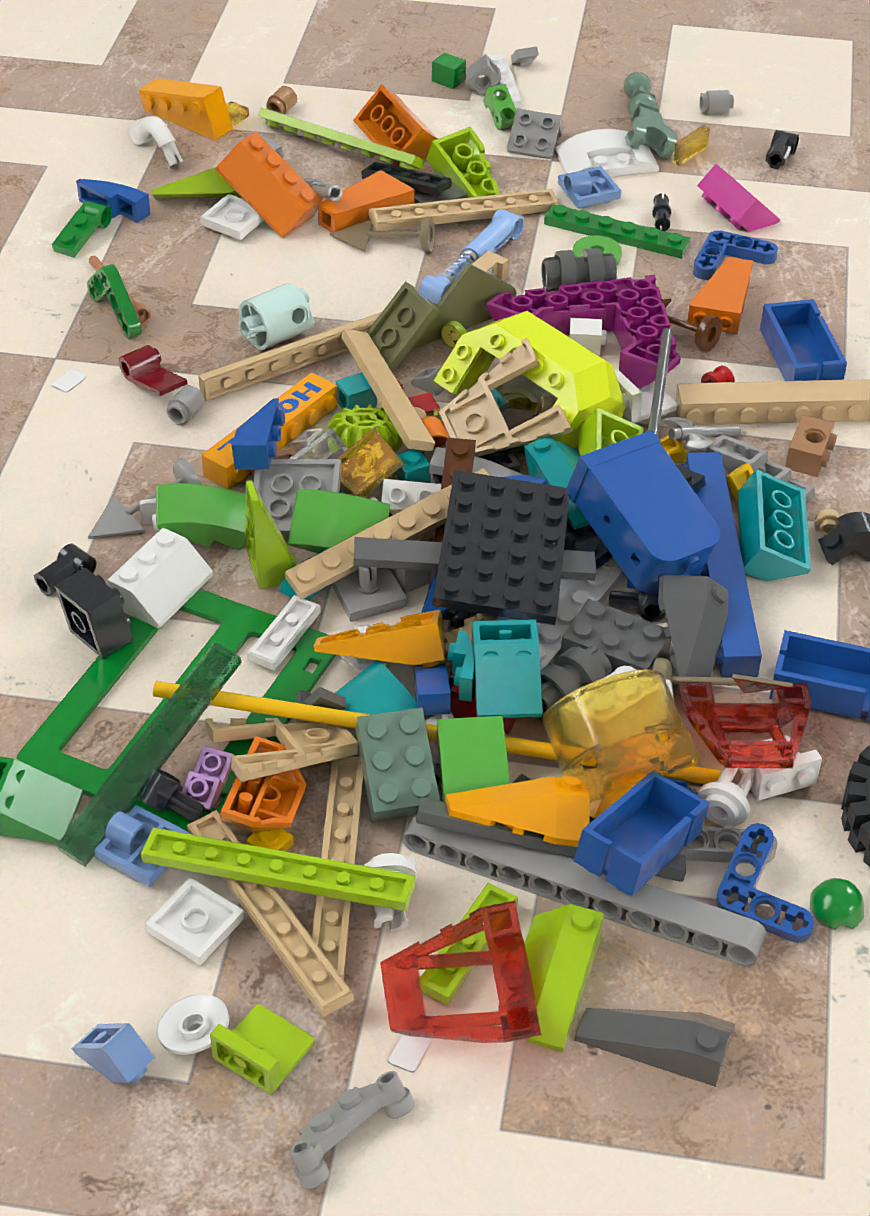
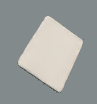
[51,369,87,392]
[388,1028,432,1072]

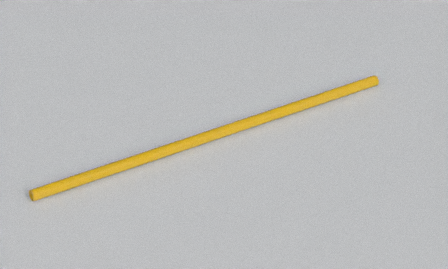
[153,681,722,784]

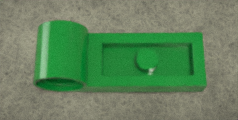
[51,201,112,258]

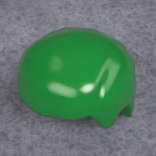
[810,878,864,930]

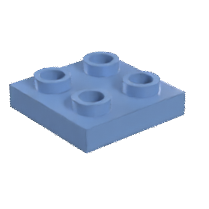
[558,166,621,208]
[94,805,190,887]

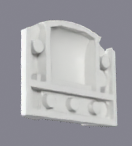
[555,129,659,177]

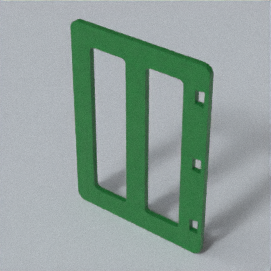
[17,589,336,832]

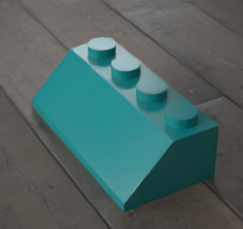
[738,469,811,581]

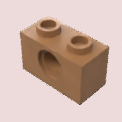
[785,415,837,477]

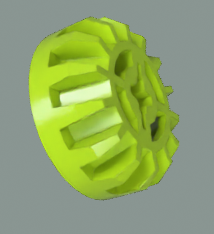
[328,405,403,458]

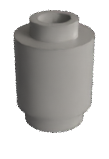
[699,90,734,114]
[166,385,204,424]

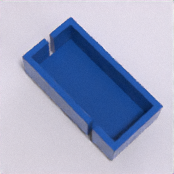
[760,299,847,381]
[769,630,870,721]
[574,771,710,896]

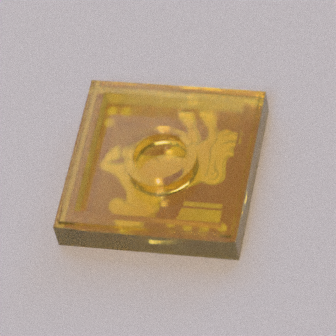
[337,427,404,498]

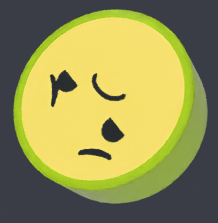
[441,321,467,348]

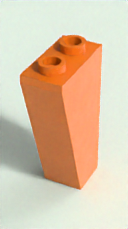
[318,170,414,232]
[687,257,753,334]

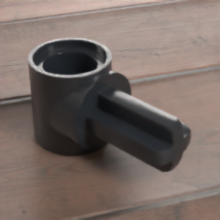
[608,590,666,622]
[139,768,205,822]

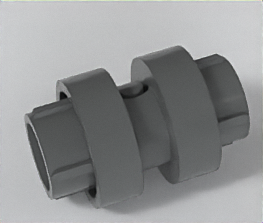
[541,248,617,292]
[534,646,612,724]

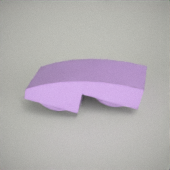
[182,746,234,811]

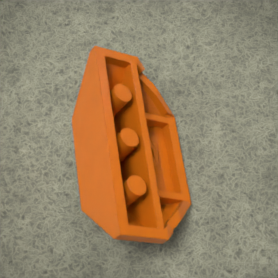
[220,736,307,833]

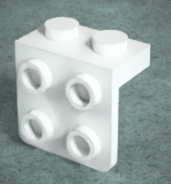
[614,367,678,423]
[731,735,822,801]

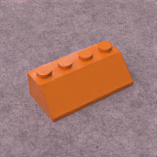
[353,84,438,166]
[215,131,323,238]

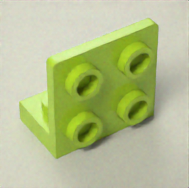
[210,1004,315,1095]

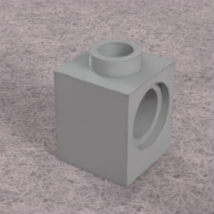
[465,54,502,96]

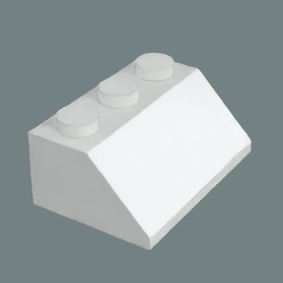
[107,528,213,629]

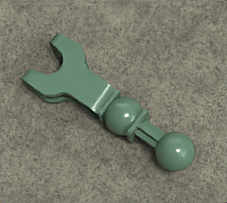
[623,72,678,159]

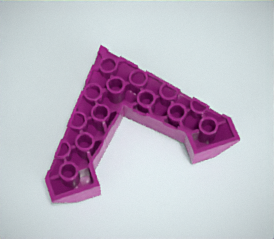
[486,274,681,389]

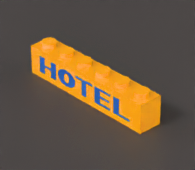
[201,372,337,490]

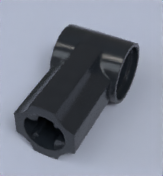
[765,130,799,169]
[34,543,97,596]

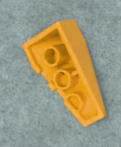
[314,610,446,668]
[445,776,590,847]

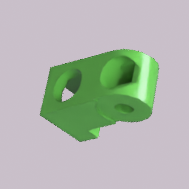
[483,84,516,129]

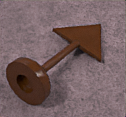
[662,299,722,352]

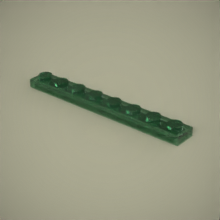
[56,641,242,867]

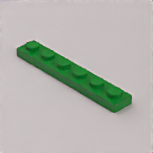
[544,204,690,259]

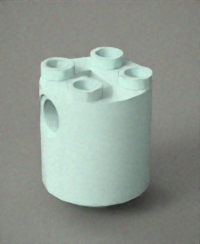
[239,283,315,350]

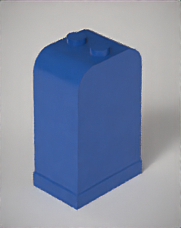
[565,430,720,594]

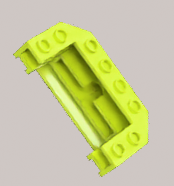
[434,311,625,448]

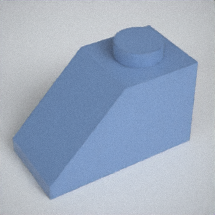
[71,1023,155,1083]

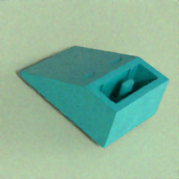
[472,620,543,718]

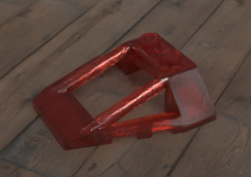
[679,682,811,769]
[380,900,542,1043]

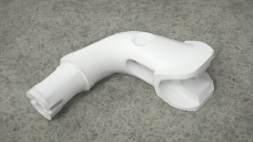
[128,116,183,167]

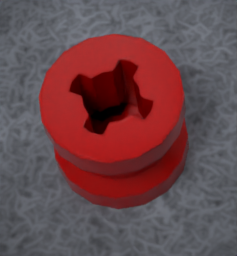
[701,365,735,383]

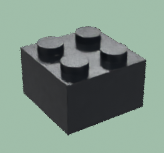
[55,568,133,659]

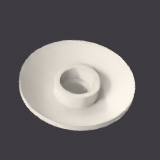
[157,994,229,1055]

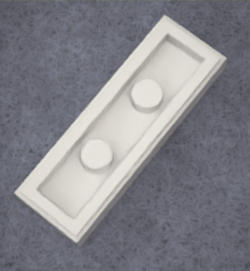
[247,595,321,671]

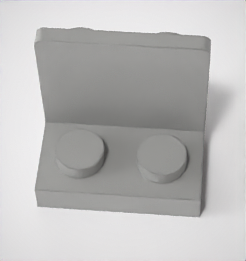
[507,108,564,159]

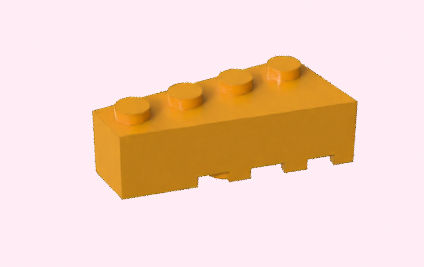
[138,78,233,141]

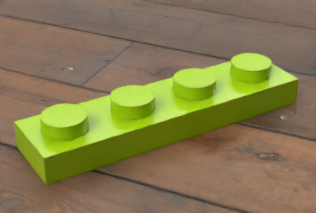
[417,883,518,1006]

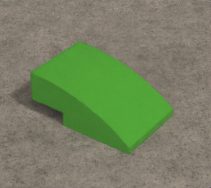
[155,483,247,550]
[287,489,390,554]
[436,716,510,802]

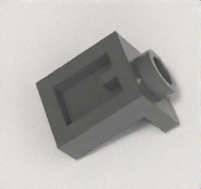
[296,687,346,710]

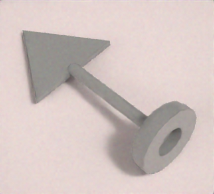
[88,458,201,539]

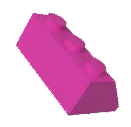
[697,164,781,232]

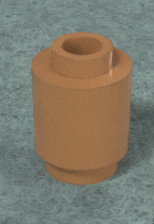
[266,86,297,115]

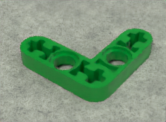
[87,264,142,339]

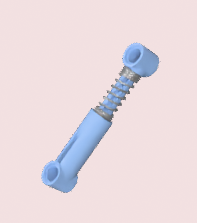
[419,209,524,304]

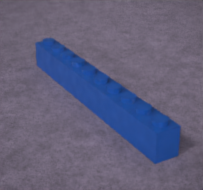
[681,452,762,678]

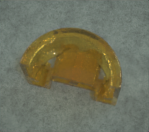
[543,669,699,803]

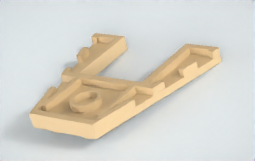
[439,338,573,457]
[205,718,358,782]

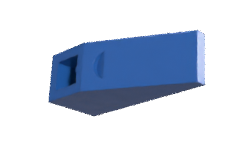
[231,398,285,469]

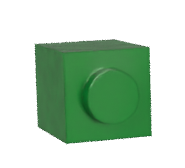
[432,52,466,89]

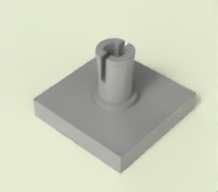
[331,566,407,622]

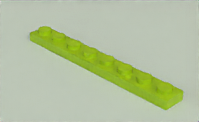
[258,107,425,170]
[141,828,416,912]

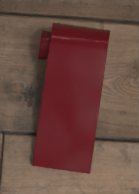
[118,345,188,396]

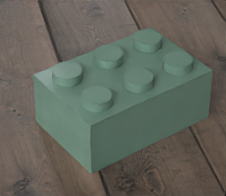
[355,707,440,823]

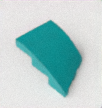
[335,660,418,729]

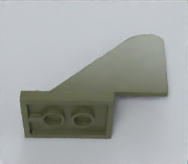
[366,263,517,373]

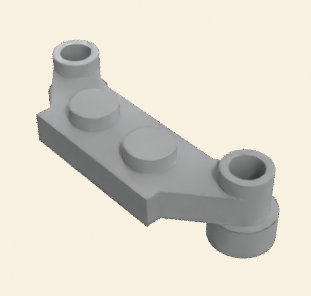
[289,1071,415,1189]

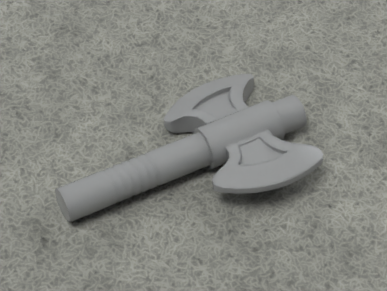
[664,417,741,450]

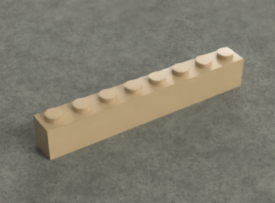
[675,379,870,425]

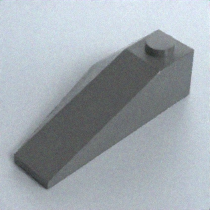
[658,575,729,705]
[575,1008,735,1087]

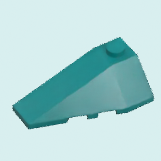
[524,437,589,530]

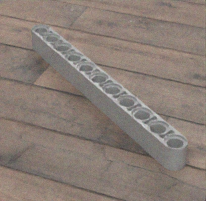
[402,811,766,966]

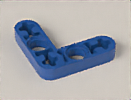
[693,230,778,280]
[717,823,814,943]

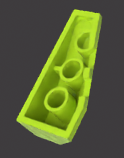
[151,167,242,199]

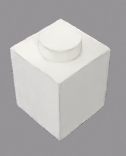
[569,318,607,356]

